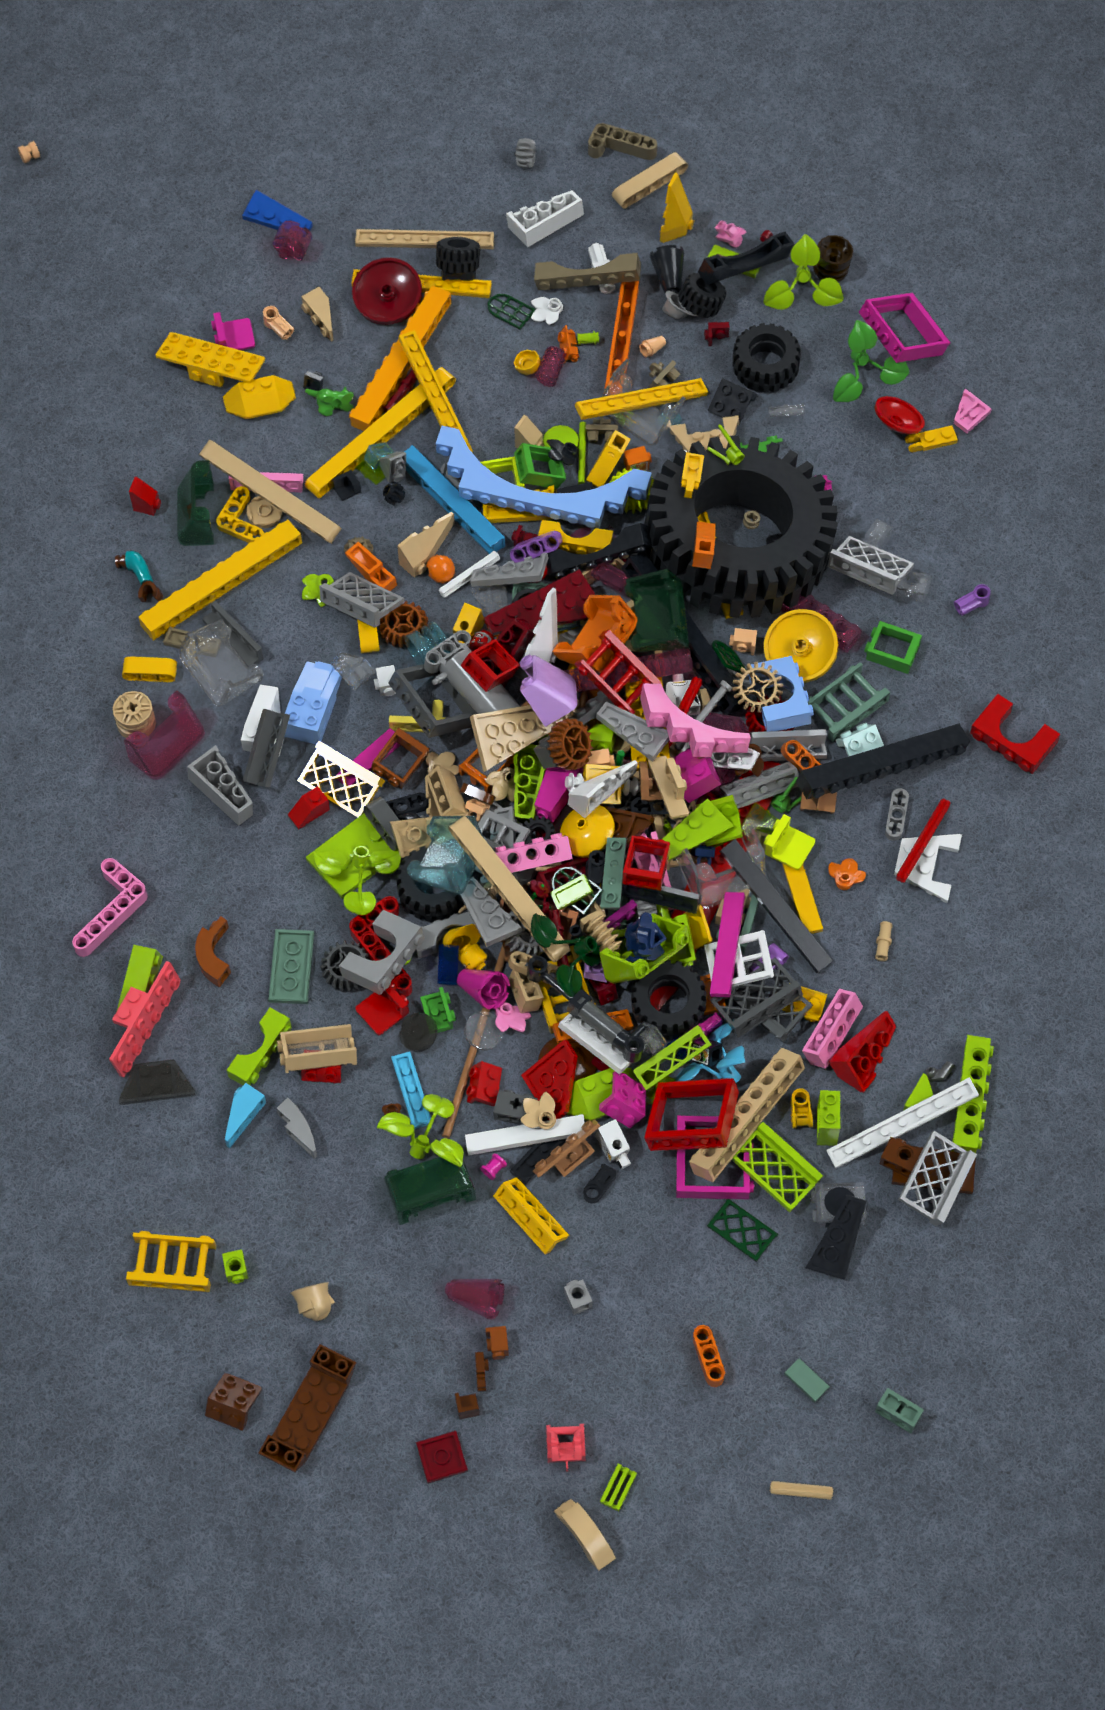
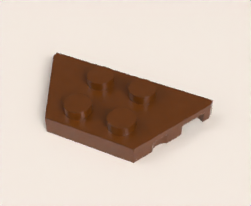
[603,806,655,850]

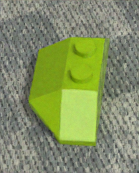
[567,1068,637,1121]

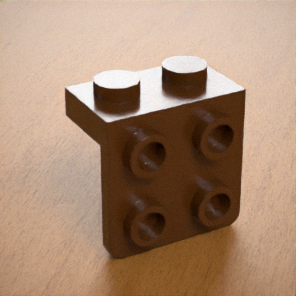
[205,1373,261,1431]

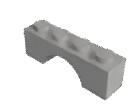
[415,912,482,959]

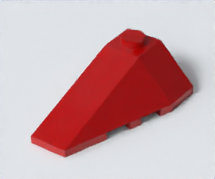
[829,1011,896,1092]

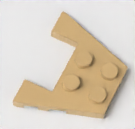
[669,416,739,453]

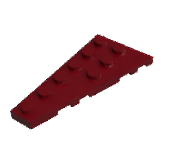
[483,569,595,635]

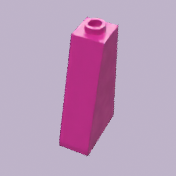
[534,763,587,822]

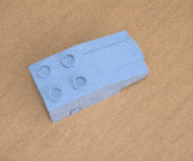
[284,661,343,744]

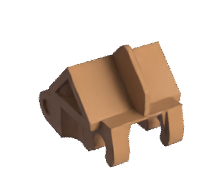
[800,792,837,814]

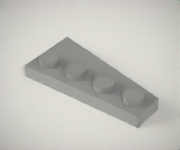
[470,552,549,587]
[455,877,523,947]

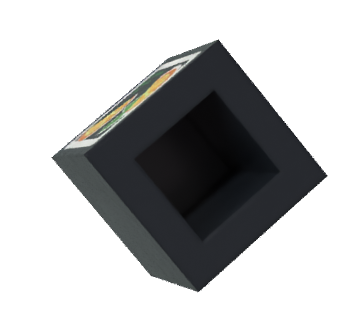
[690,1038,723,1067]

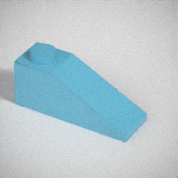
[225,1083,266,1148]

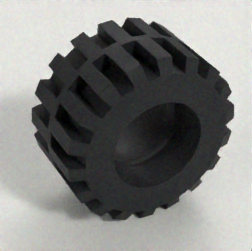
[436,237,480,274]
[678,273,727,318]

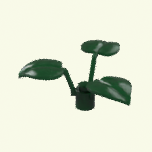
[531,913,601,998]

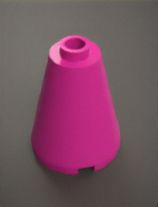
[457,969,510,1010]

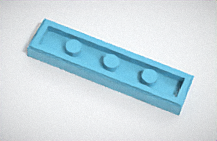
[391,1051,431,1129]

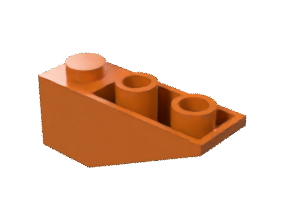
[692,521,716,569]

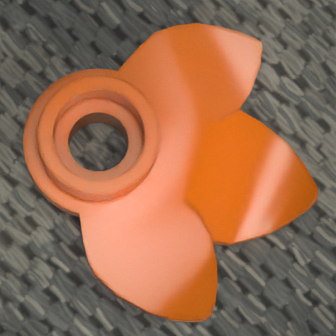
[828,858,866,890]

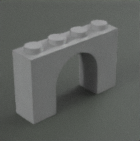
[339,910,424,995]

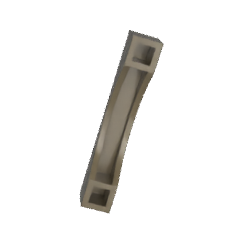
[534,253,641,290]

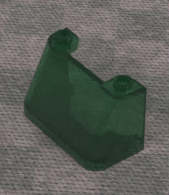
[177,460,214,546]
[625,569,689,652]
[384,1157,476,1225]

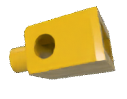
[453,603,485,643]

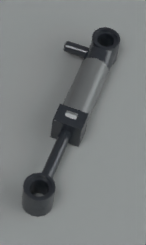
[527,956,645,1063]

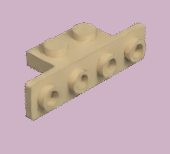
[648,756,689,819]

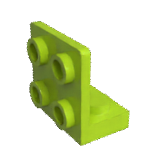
[696,795,743,847]

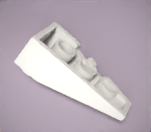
[241,685,284,756]
[568,760,638,818]

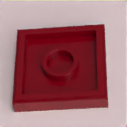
[416,1431,468,1483]

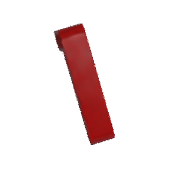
[349,896,413,997]

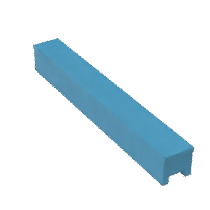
[404,445,505,554]

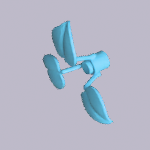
[675,1020,745,1083]

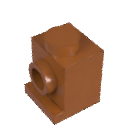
[485,1326,509,1360]

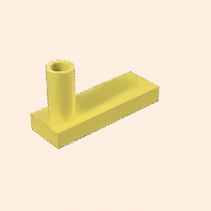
[389,700,445,732]

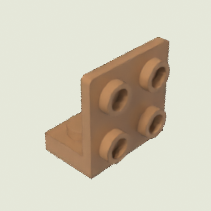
[639,761,663,801]

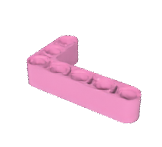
[72,858,147,957]

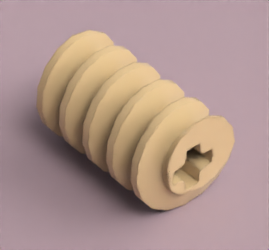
[583,914,623,952]

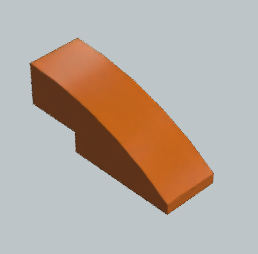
[345,542,397,591]

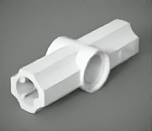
[588,243,615,294]

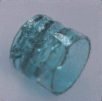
[404,621,451,665]

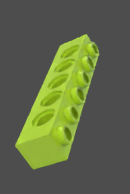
[951,1035,994,1153]

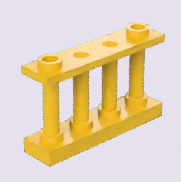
[534,945,597,1034]
[126,1231,216,1292]

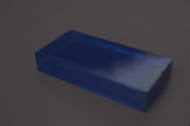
[437,944,459,985]

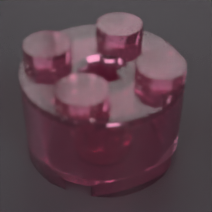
[272,221,312,261]

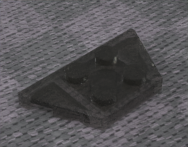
[119,1059,196,1105]

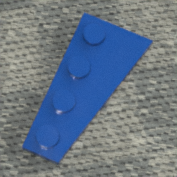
[242,190,313,239]

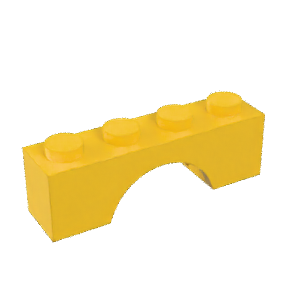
[538,520,614,554]

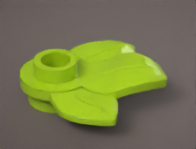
[302,574,334,607]

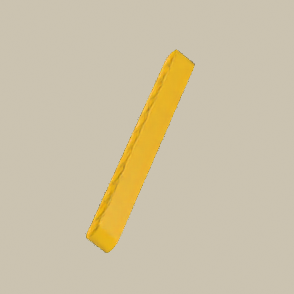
[305,367,456,498]

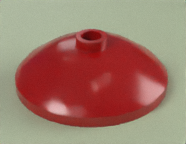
[874,396,925,435]

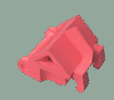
[546,1423,586,1472]

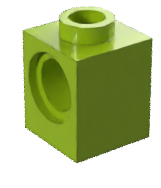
[222,1249,248,1284]

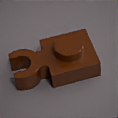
[475,1352,489,1392]

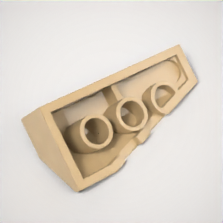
[397,512,455,578]

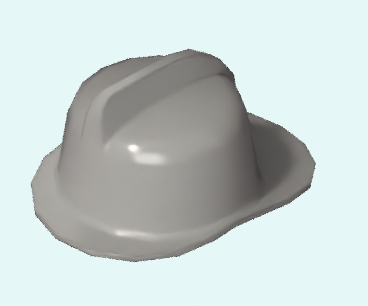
[662,291,698,319]

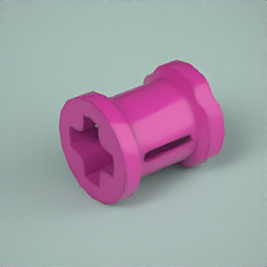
[480,1153,507,1180]

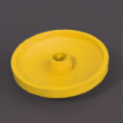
[764,609,839,683]

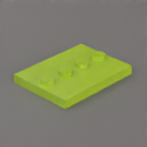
[306,813,398,899]

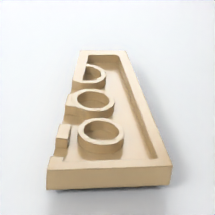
[390,813,470,858]

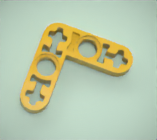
[216,486,264,543]

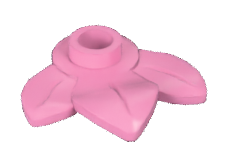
[495,1002,531,1033]

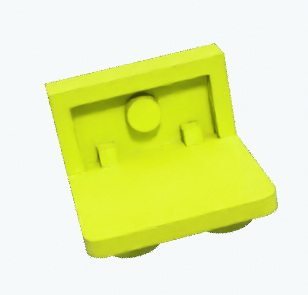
[764,814,815,870]

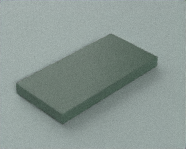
[268,929,314,1004]

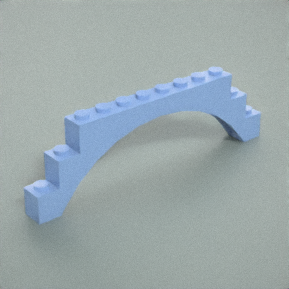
[436,426,652,528]

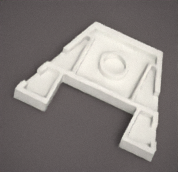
[894,834,962,903]

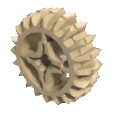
[732,662,783,713]

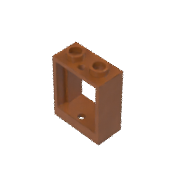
[371,727,429,789]

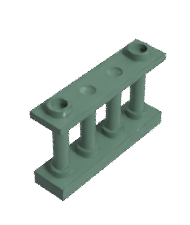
[808,662,890,743]
[600,838,633,928]

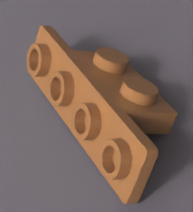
[533,1119,600,1178]

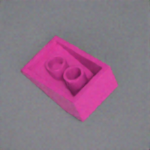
[673,748,721,803]

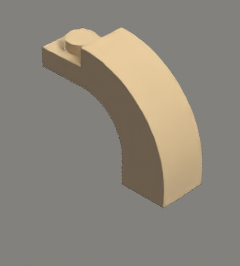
[554,1499,616,1570]

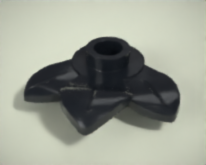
[546,439,578,465]

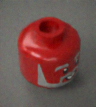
[469,630,494,651]

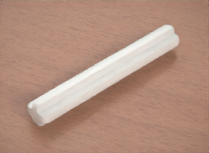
[439,551,500,598]

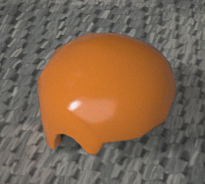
[426,555,455,583]

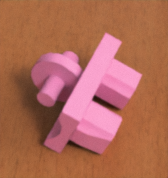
[715,220,746,248]

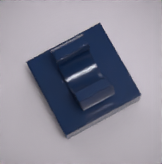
[695,845,715,866]

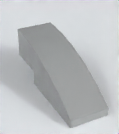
[277,1098,317,1159]

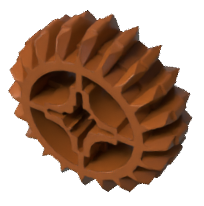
[379,600,428,648]
[547,719,593,770]

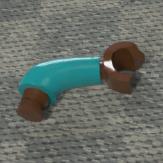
[115,551,163,602]

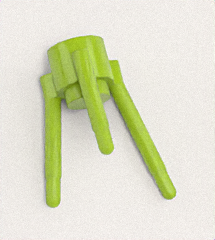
[707,425,745,465]

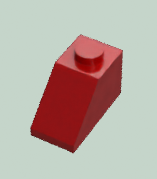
[129,477,161,516]
[288,786,330,830]

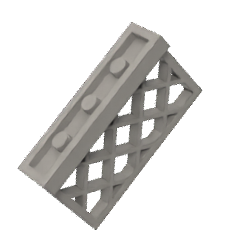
[827,536,914,595]
[319,572,404,628]
[898,1131,977,1226]

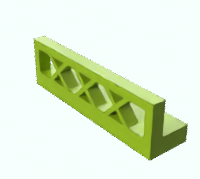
[633,1025,712,1090]

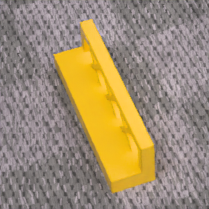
[493,1177,569,1254]

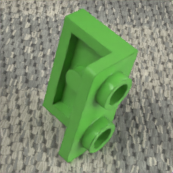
[420,987,456,1035]

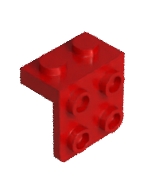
[355,982,409,1035]

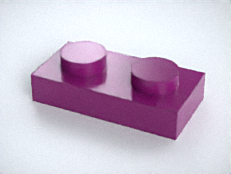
[603,899,637,931]

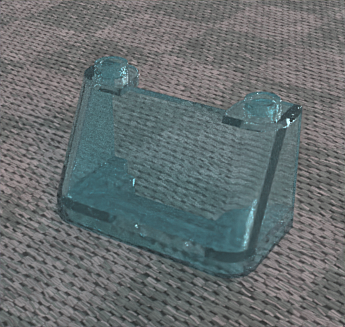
[407,816,484,894]

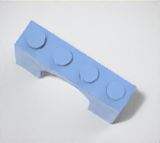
[748,656,814,732]

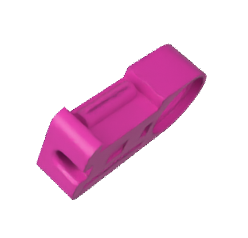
[688,1013,723,1041]

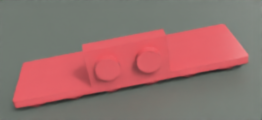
[109,961,180,1078]

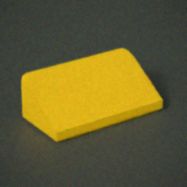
[683,905,713,949]

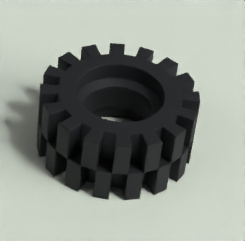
[524,816,556,852]

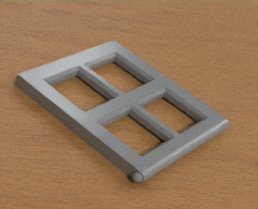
[460,809,531,874]

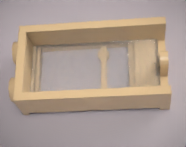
[277,1024,357,1073]

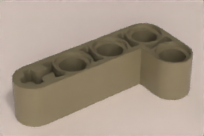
[588,123,657,160]

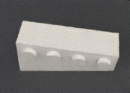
[506,191,584,247]

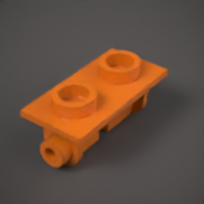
[558,325,579,364]

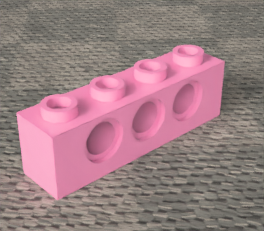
[494,833,573,873]
[802,989,863,1069]

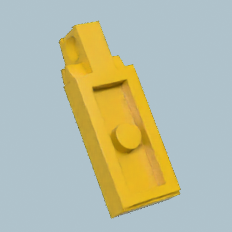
[681,452,704,498]

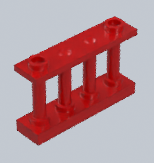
[574,630,662,714]

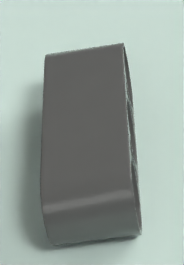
[363,797,400,851]

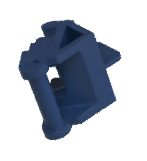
[625,912,667,963]

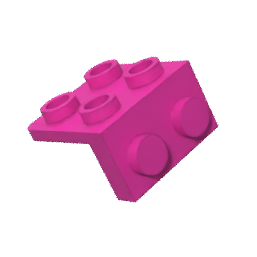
[211,312,255,350]
[599,1072,646,1128]

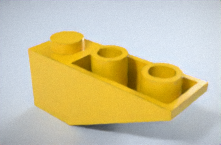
[586,430,631,487]

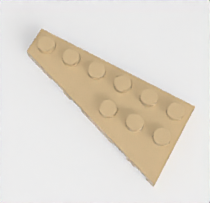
[470,705,576,772]

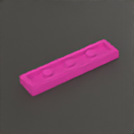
[336,728,400,790]

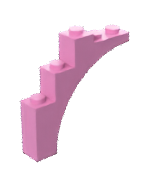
[640,684,751,757]

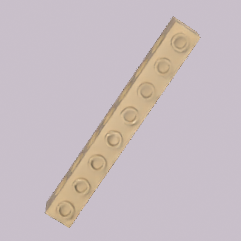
[689,1048,805,1182]

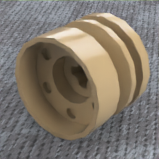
[113,691,156,740]

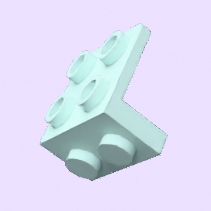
[835,723,884,757]

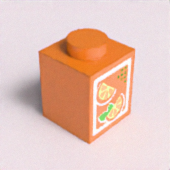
[624,446,652,471]

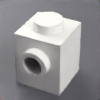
[374,665,395,696]

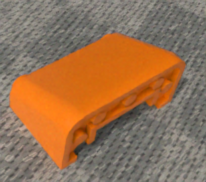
[552,595,637,673]

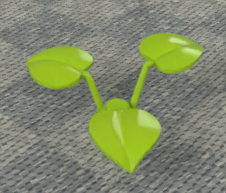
[763,234,844,310]
[314,846,401,915]
[377,1094,464,1168]

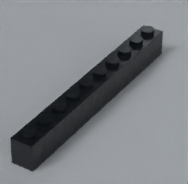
[621,552,745,716]
[796,724,970,800]

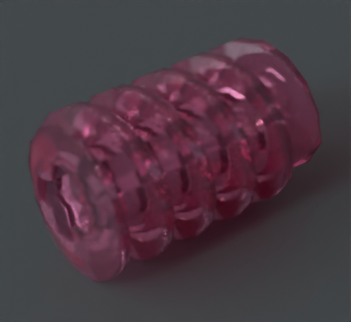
[536,346,566,387]

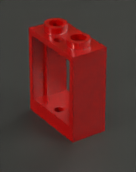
[460,639,520,692]
[622,835,670,891]

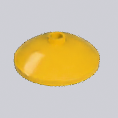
[560,805,615,857]

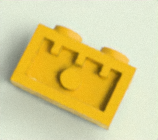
[782,986,828,1022]

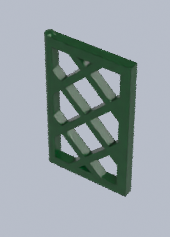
[707,1198,778,1261]

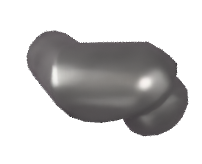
[926,1061,954,1081]

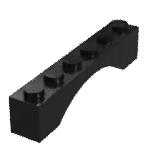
[698,232,795,285]
[546,523,652,579]

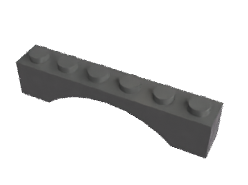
[534,690,619,769]

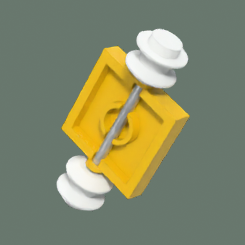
[565,764,640,805]

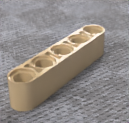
[612,152,688,209]

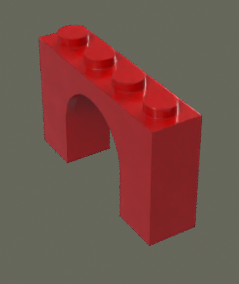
[970,694,1060,774]

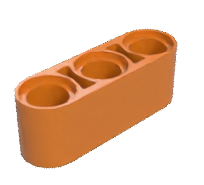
[781,740,821,772]
[693,1325,725,1387]

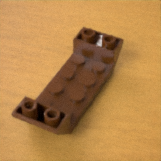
[258,1344,356,1473]

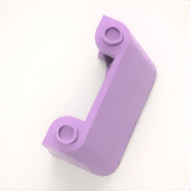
[520,654,577,727]

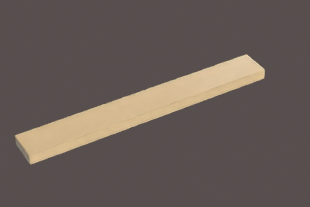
[355,229,494,249]

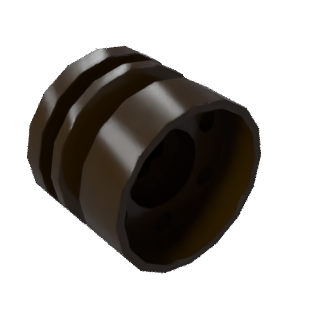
[813,235,853,282]

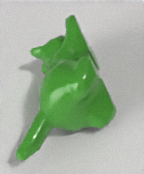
[305,387,354,416]

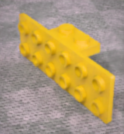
[155,332,265,387]

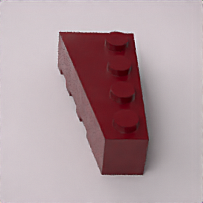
[482,619,535,688]

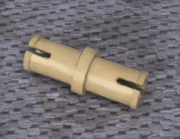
[875,921,893,961]

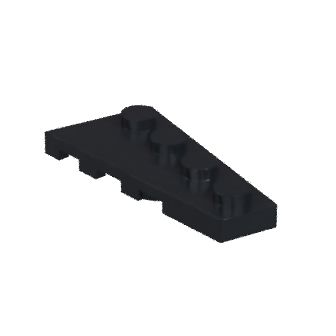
[805,1195,867,1280]

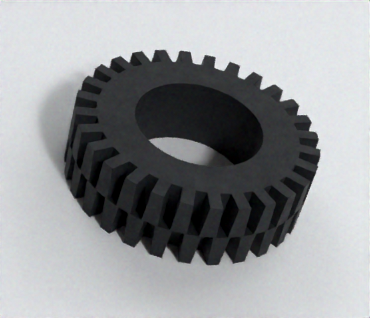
[644,435,838,618]

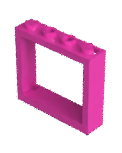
[859,293,950,363]
[676,1115,754,1199]

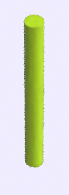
[578,422,586,485]

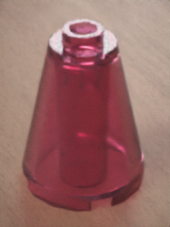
[445,1279,505,1320]

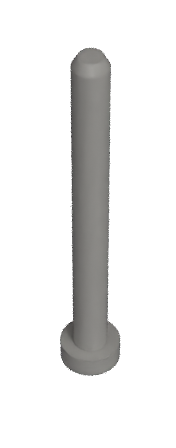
[674,680,732,751]

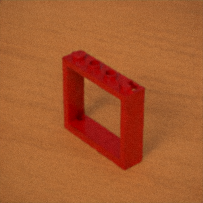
[644,1078,739,1151]

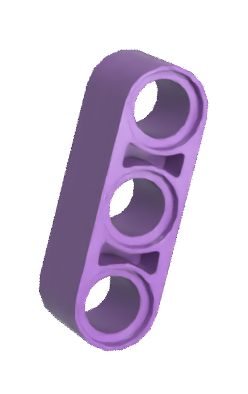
[510,530,563,563]

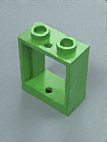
[514,443,566,489]
[864,621,922,674]

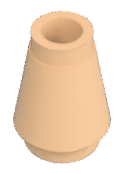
[639,336,666,357]

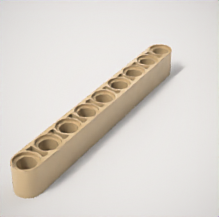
[199,440,342,543]
[448,816,571,963]

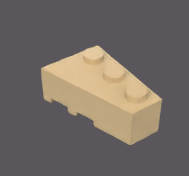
[425,765,469,817]

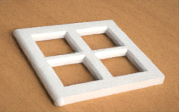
[704,930,774,987]

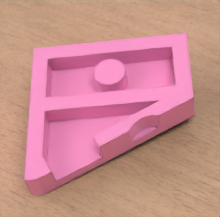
[954,389,991,434]

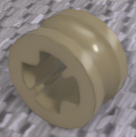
[743,511,760,529]

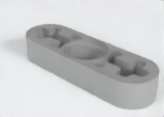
[885,788,909,841]

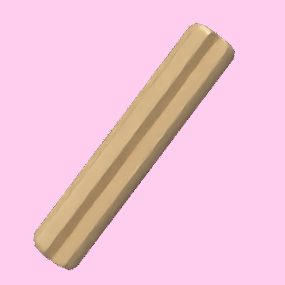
[770,1481,833,1499]

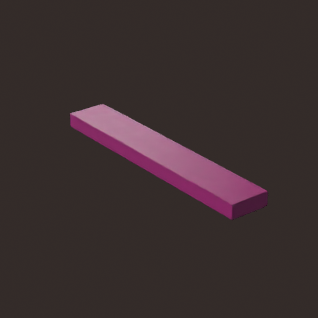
[710,892,745,997]

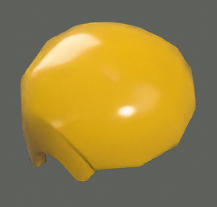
[514,350,541,375]

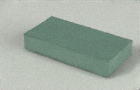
[785,1358,830,1403]

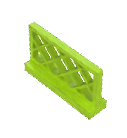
[732,1122,823,1212]

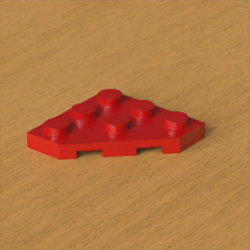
[521,1039,578,1120]

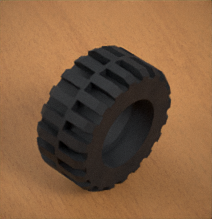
[732,323,801,393]
[396,845,470,922]
[631,960,706,1039]

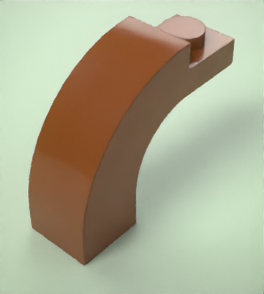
[195,916,231,988]

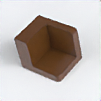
[455,1393,480,1420]

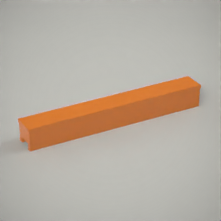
[604,281,639,397]

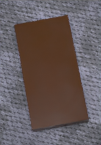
[892,1146,976,1194]

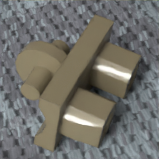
[649,360,680,388]
[586,416,618,443]

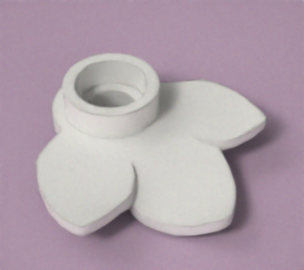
[531,297,563,325]

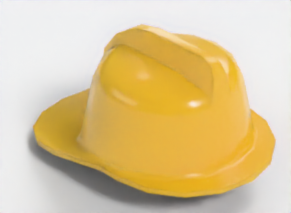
[443,924,481,962]

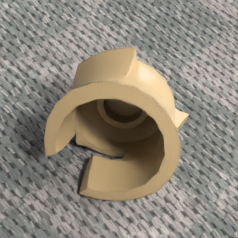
[290,1282,335,1321]

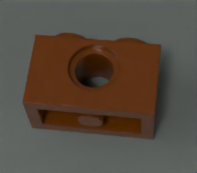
[879,1137,927,1180]

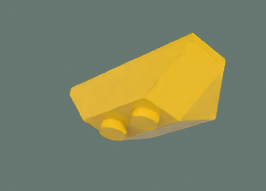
[223,375,296,419]

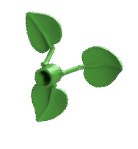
[833,320,909,402]

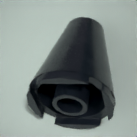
[650,245,685,294]

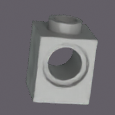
[564,1280,593,1315]

